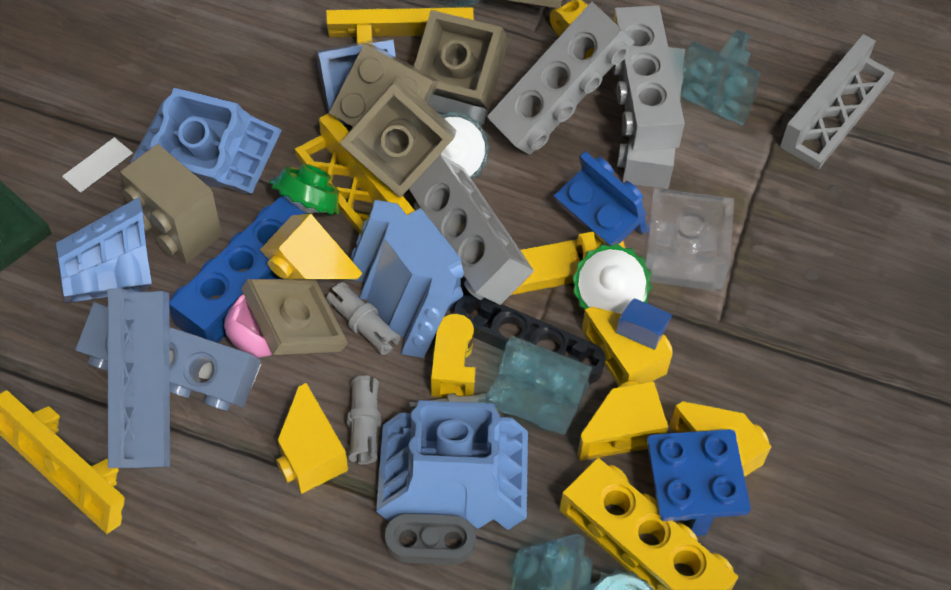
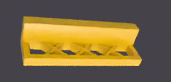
[295,113,415,234]

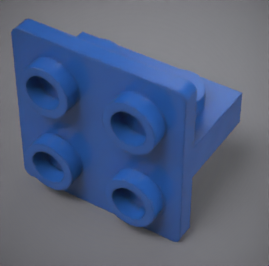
[554,151,647,246]
[647,429,751,536]

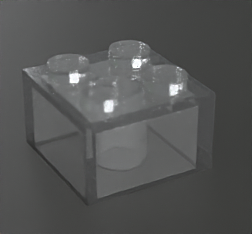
[643,188,734,291]

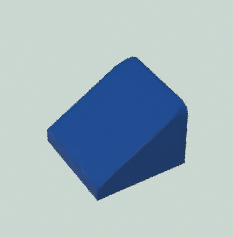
[616,298,672,350]

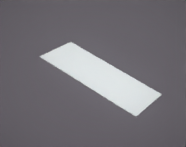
[62,137,133,192]

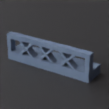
[108,288,170,468]

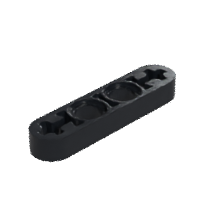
[455,294,606,385]

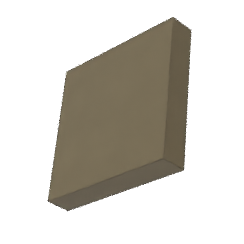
[241,279,348,355]

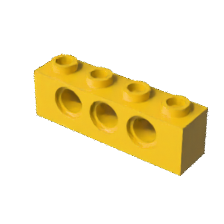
[559,457,739,590]

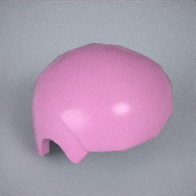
[224,294,272,358]

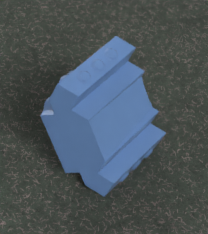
[131,88,282,194]
[56,197,152,304]
[348,200,464,358]
[376,400,528,530]

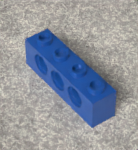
[169,196,307,343]

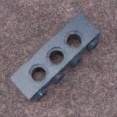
[75,302,261,411]

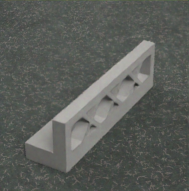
[780,34,895,170]

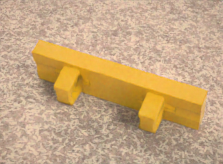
[327,7,474,43]
[511,232,625,295]
[0,390,125,534]

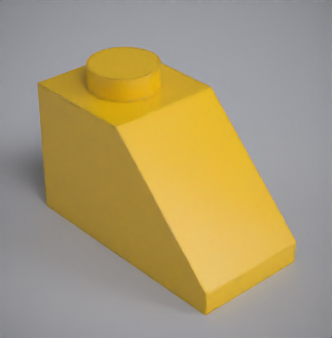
[260,214,363,279]
[581,306,673,386]
[577,381,668,461]
[276,383,348,494]
[670,401,772,477]

